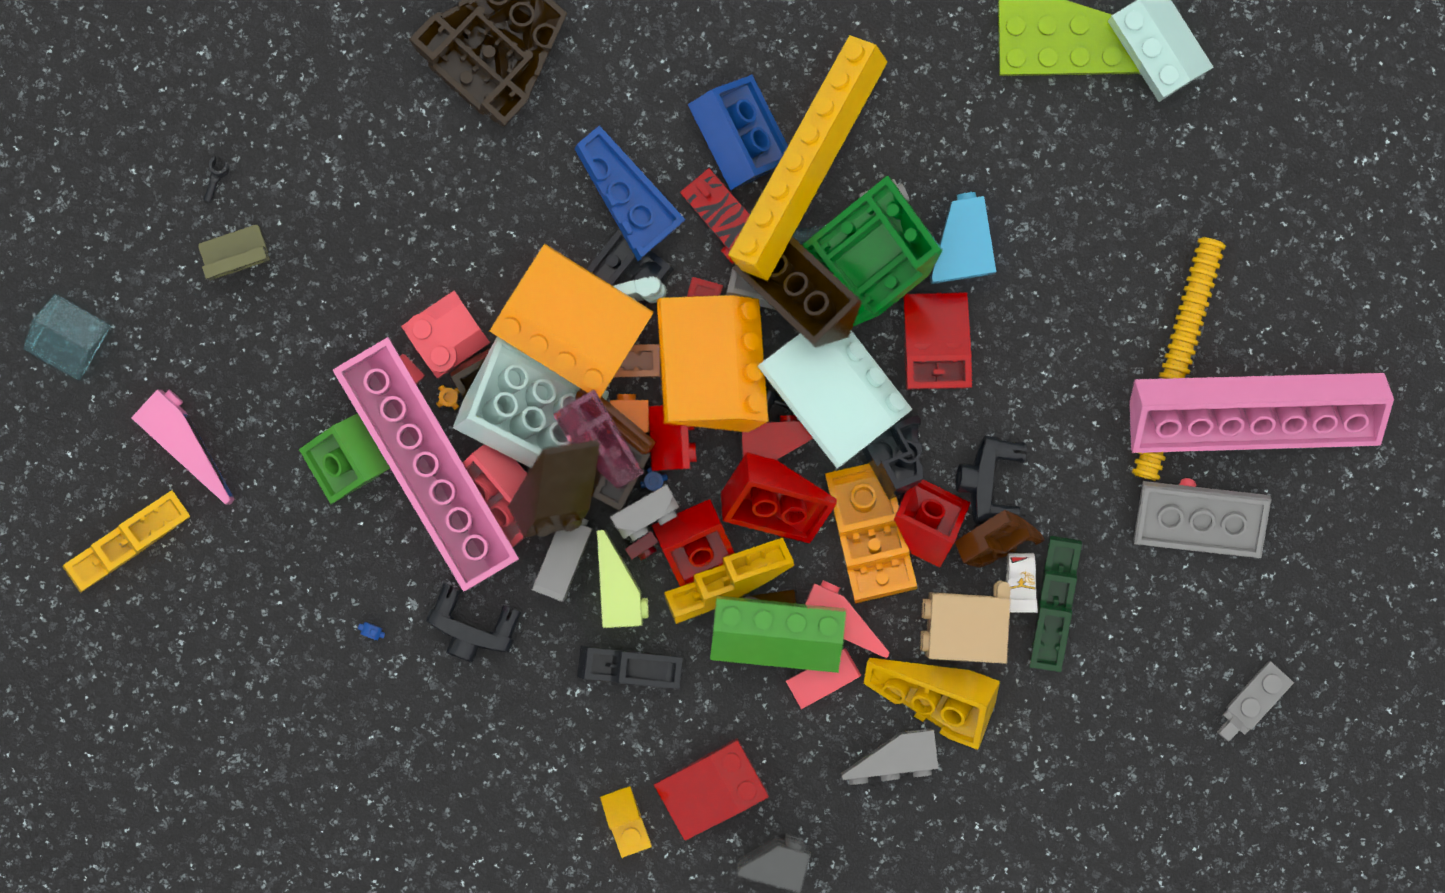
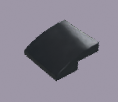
[586,229,674,306]

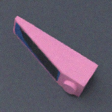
[131,390,235,505]

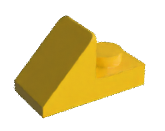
[600,786,652,858]

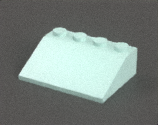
[758,331,912,468]
[453,336,609,468]

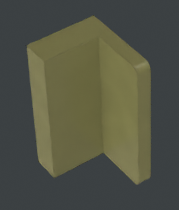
[198,225,271,281]

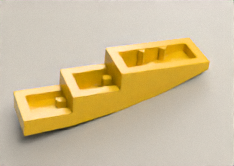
[63,490,190,593]
[664,537,794,624]

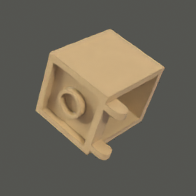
[920,581,1011,663]

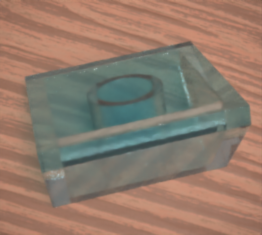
[23,294,111,381]

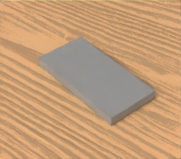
[1134,481,1271,558]

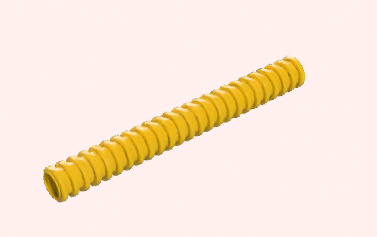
[1132,237,1226,481]

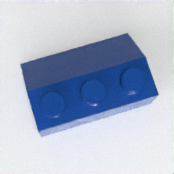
[688,75,788,190]

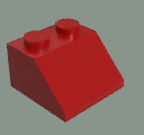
[652,499,735,587]

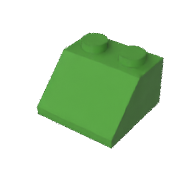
[299,413,391,504]

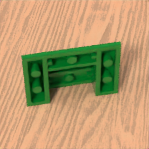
[802,175,943,326]

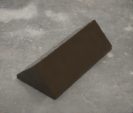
[733,237,862,348]

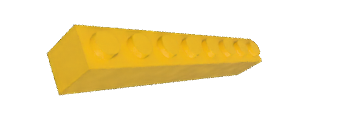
[728,35,888,281]

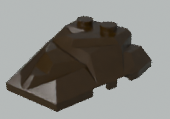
[409,0,567,127]

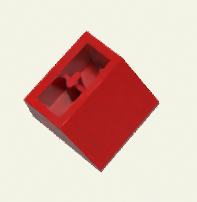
[648,405,696,471]

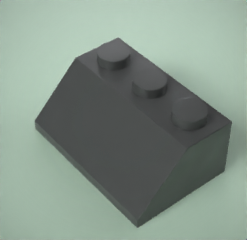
[737,833,811,893]

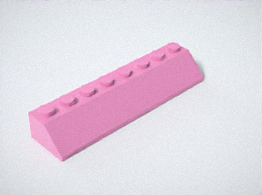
[333,337,519,592]
[1130,373,1394,453]

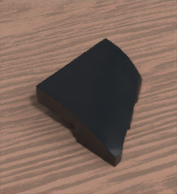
[862,415,923,500]

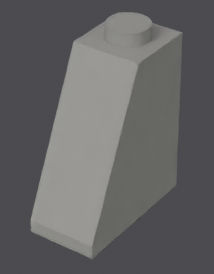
[532,519,593,602]

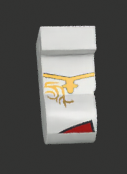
[1006,553,1038,612]

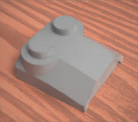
[611,485,679,541]

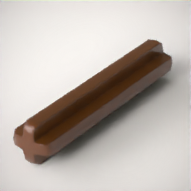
[575,388,655,454]

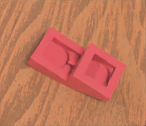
[786,648,861,709]

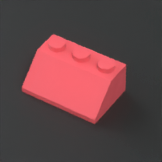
[463,444,528,547]

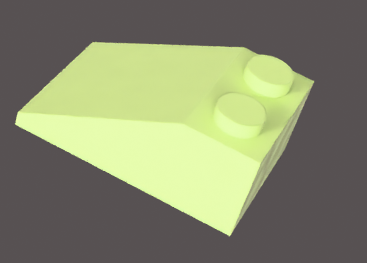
[597,530,649,628]

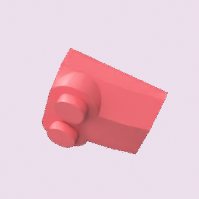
[401,291,490,379]

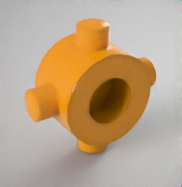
[436,385,460,410]

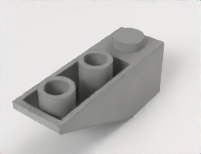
[841,728,939,785]

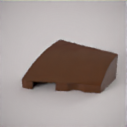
[955,510,1045,568]

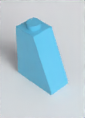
[930,192,996,284]

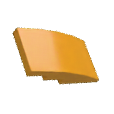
[825,463,917,603]

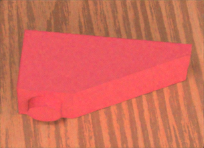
[805,580,889,658]

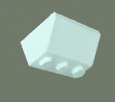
[1108,0,1214,102]

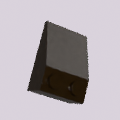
[508,440,600,538]

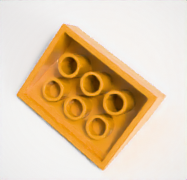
[490,244,654,400]
[657,295,768,432]

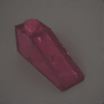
[553,390,643,489]

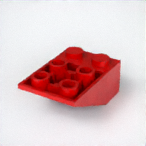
[903,293,972,390]

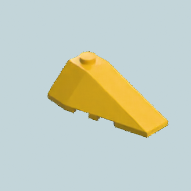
[863,658,1000,750]

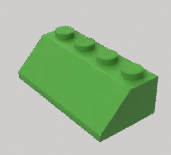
[710,596,846,673]

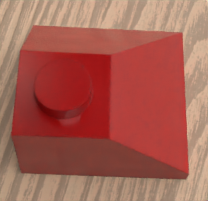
[894,479,970,568]

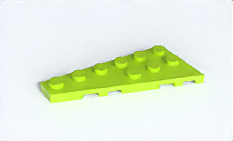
[998,0,1141,76]

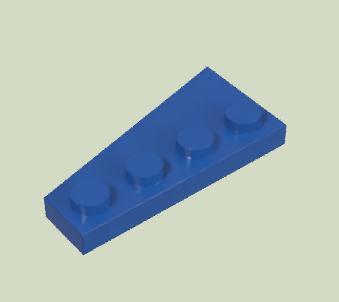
[574,125,686,261]

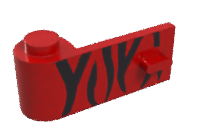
[680,168,750,265]

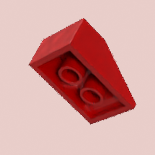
[721,452,837,544]
[654,738,769,840]

